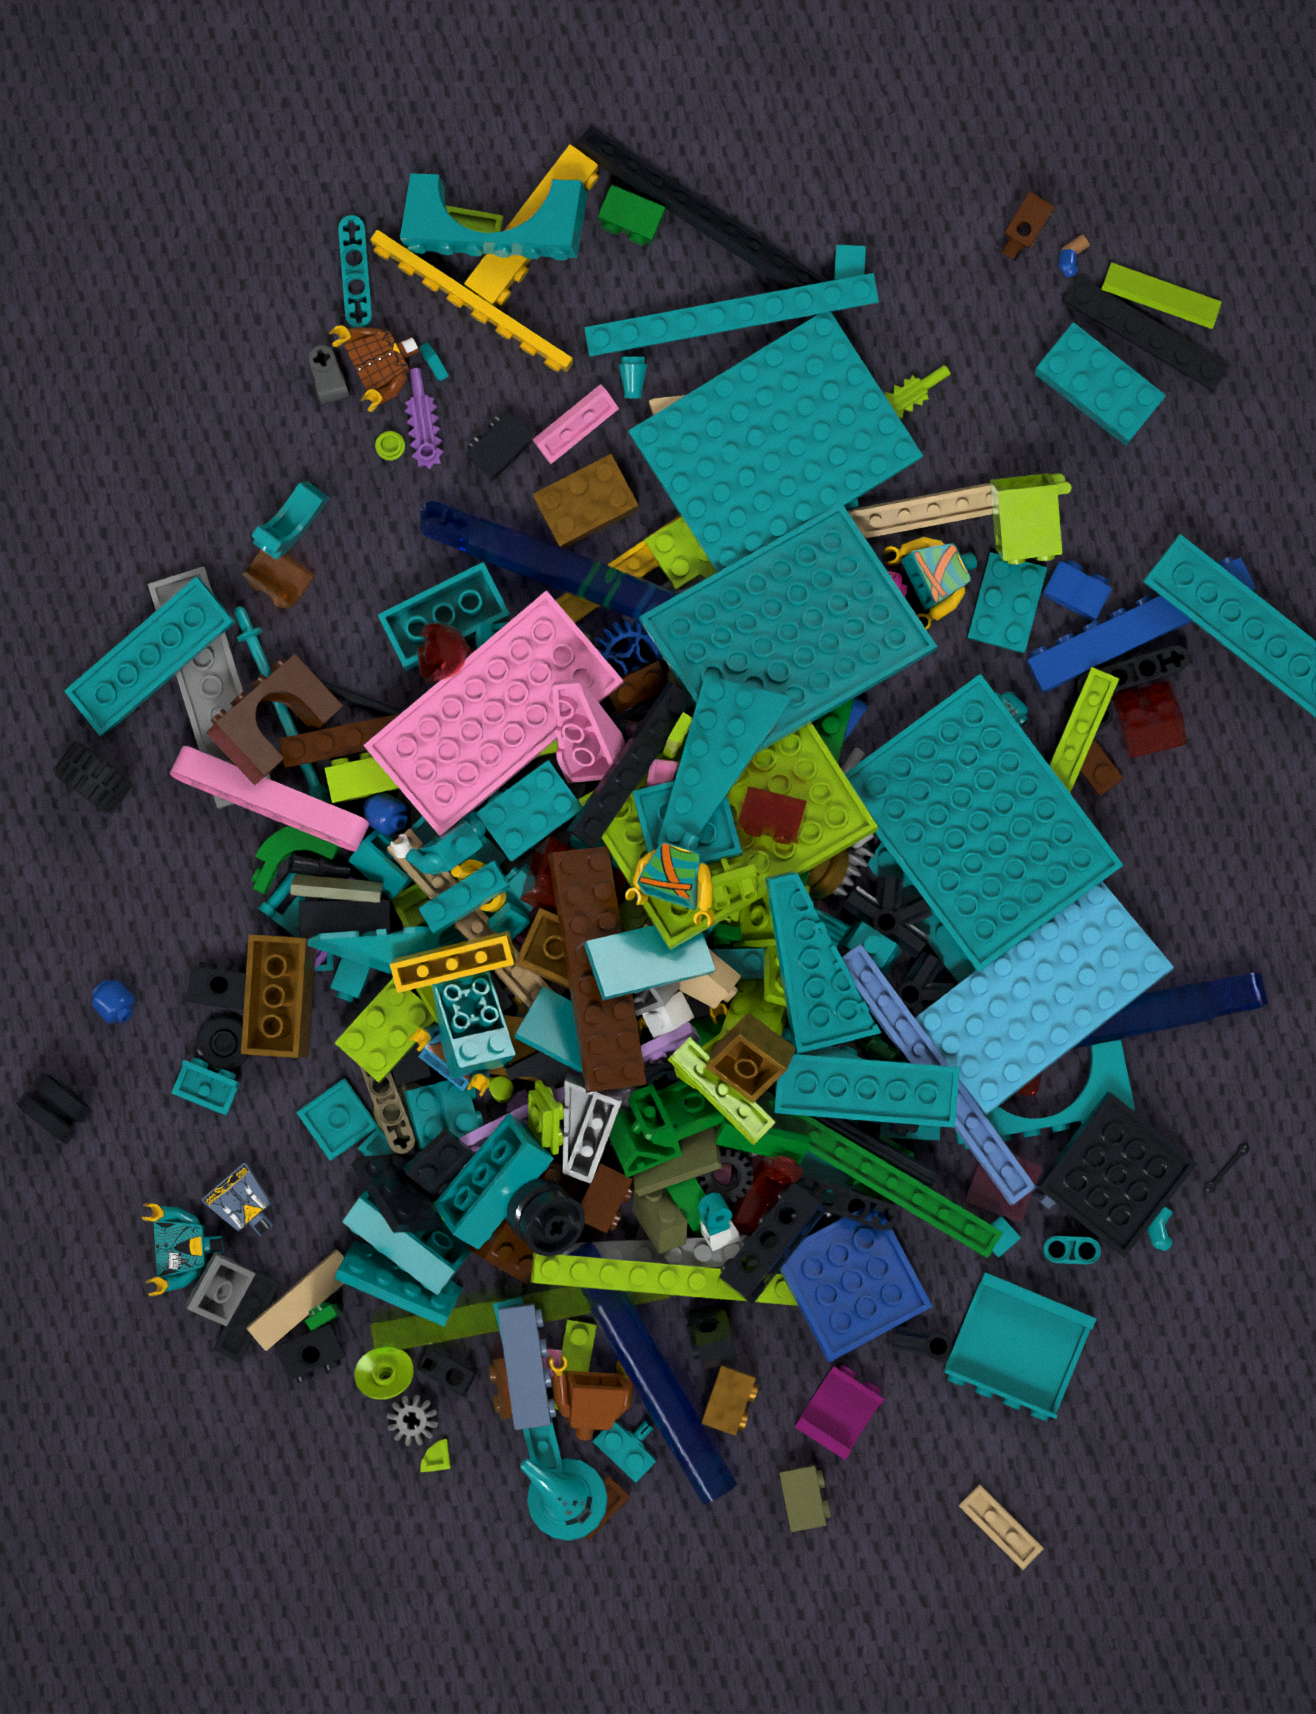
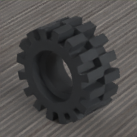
[699,1146,753,1203]

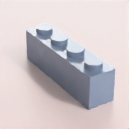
[498,1303,556,1430]

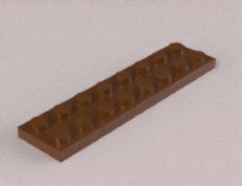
[548,846,647,1093]

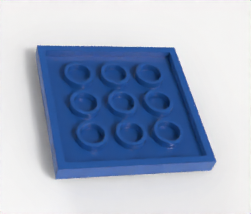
[780,1204,933,1362]

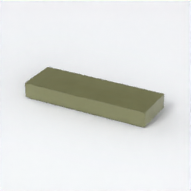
[290,874,384,903]

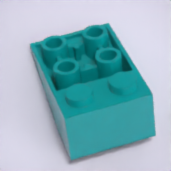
[432,971,515,1079]

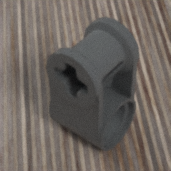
[309,345,350,405]

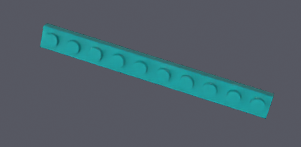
[584,273,879,357]

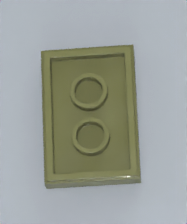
[633,1125,722,1197]

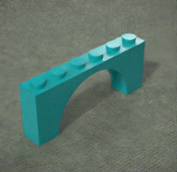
[400,173,587,260]
[954,1040,1135,1149]

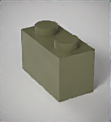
[632,1188,687,1254]
[779,1465,831,1532]

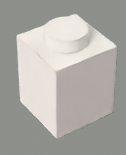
[642,991,694,1038]

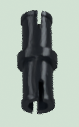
[288,854,350,879]

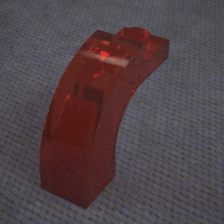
[731,1156,803,1235]

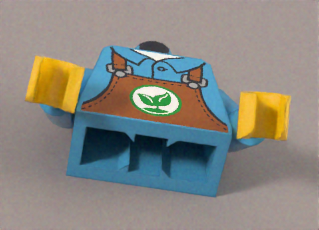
[408,1023,490,1097]

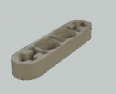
[360,1067,416,1154]

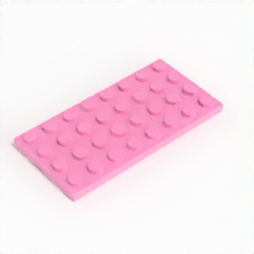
[363,590,624,836]

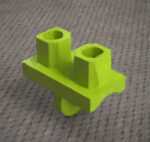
[711,857,759,910]

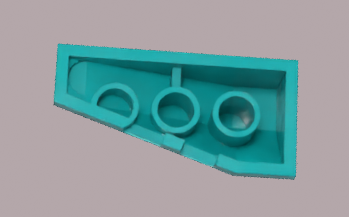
[307,927,442,974]

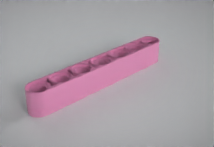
[170,746,369,851]

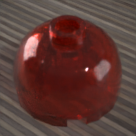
[417,623,471,683]

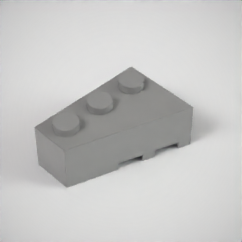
[563,1072,624,1184]

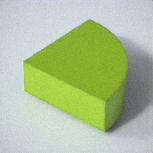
[420,1439,451,1473]

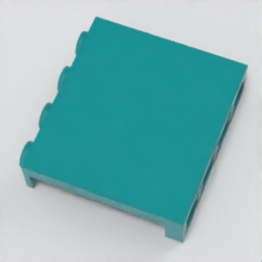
[943,1272,1096,1422]

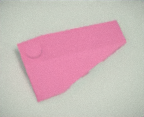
[552,679,626,783]

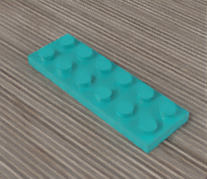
[64,576,236,737]
[774,1054,960,1128]

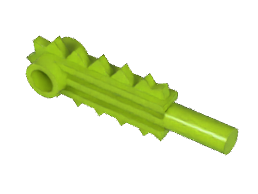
[884,365,951,419]

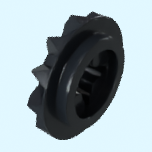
[639,1060,681,1091]

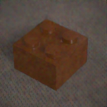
[578,1163,635,1233]

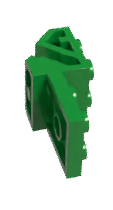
[608,1080,725,1178]

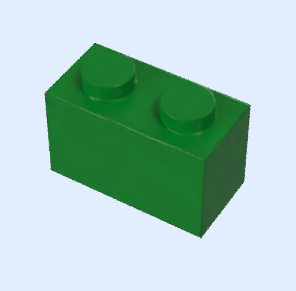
[598,185,666,246]

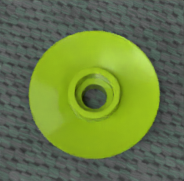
[354,1346,414,1399]

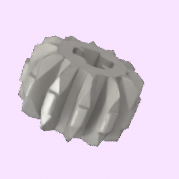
[387,1395,438,1446]

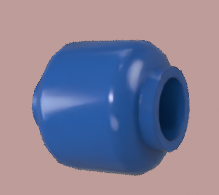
[363,792,408,836]
[91,979,136,1024]

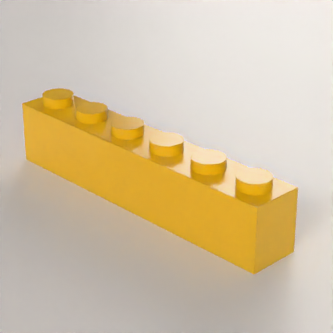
[464,144,600,307]

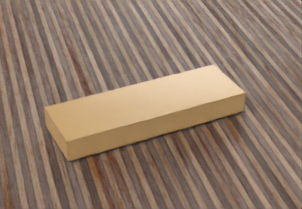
[958,1484,1044,1570]

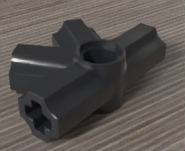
[843,876,933,959]
[876,950,955,1033]

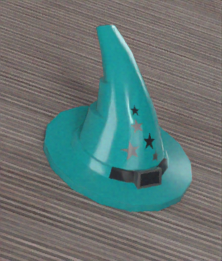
[520,1458,608,1541]

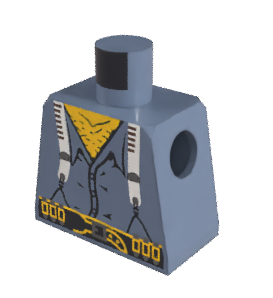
[201,1162,273,1237]

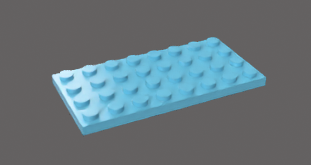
[915,881,1174,1115]

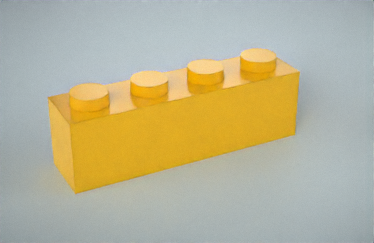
[390,931,516,993]

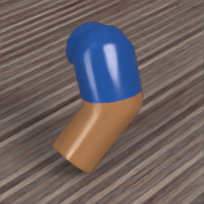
[1058,234,1090,277]

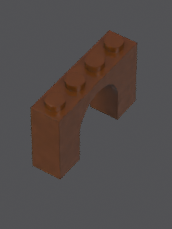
[206,654,343,785]

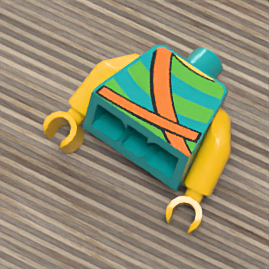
[883,537,977,630]
[625,833,716,927]

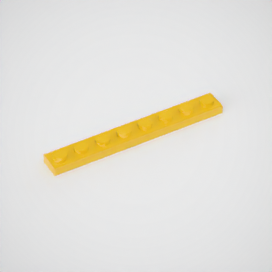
[370,230,573,372]

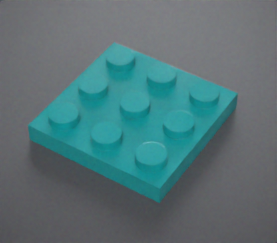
[632,781,743,865]

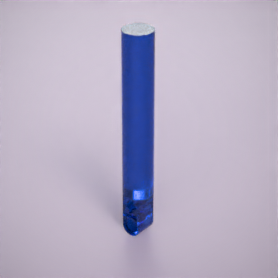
[420,501,680,620]
[1071,973,1269,1050]
[567,1241,738,1505]

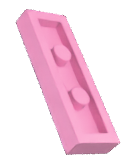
[532,384,619,464]

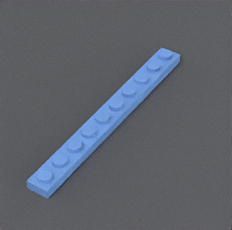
[842,943,1036,1205]

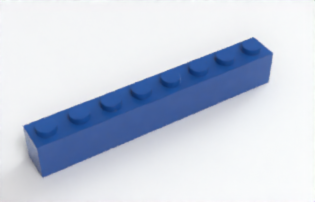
[1026,556,1256,694]

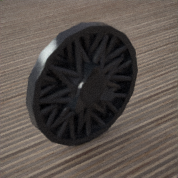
[197,1016,249,1071]

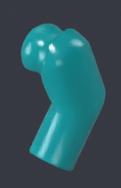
[1147,1207,1173,1251]

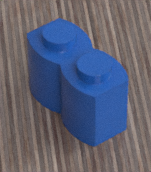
[1042,560,1112,622]

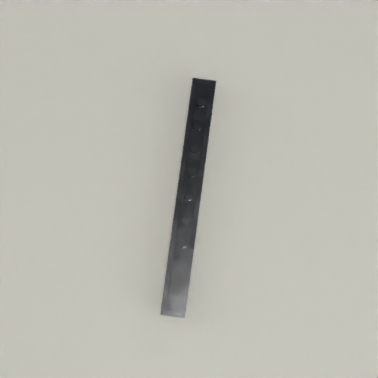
[575,126,828,289]

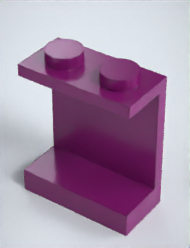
[794,1365,884,1460]

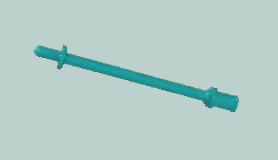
[234,606,332,805]

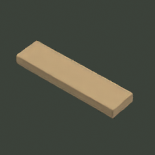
[246,1249,344,1351]

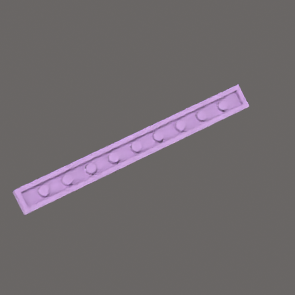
[459,1022,701,1153]

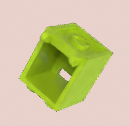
[990,473,1071,564]

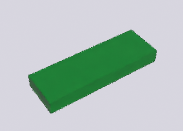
[715,1117,810,1164]

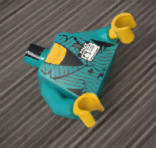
[142,1203,224,1296]

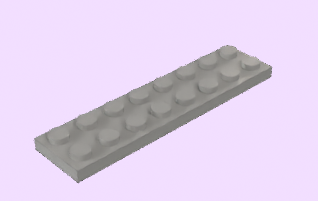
[148,566,271,809]

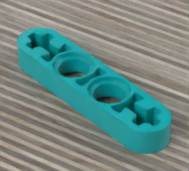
[338,215,372,328]

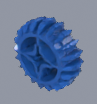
[594,620,668,677]

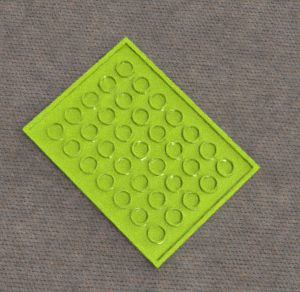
[578,723,878,950]

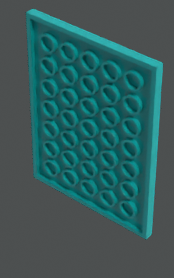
[628,312,923,572]
[639,504,937,754]
[845,674,1124,973]

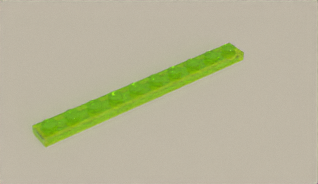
[370,1286,670,1354]

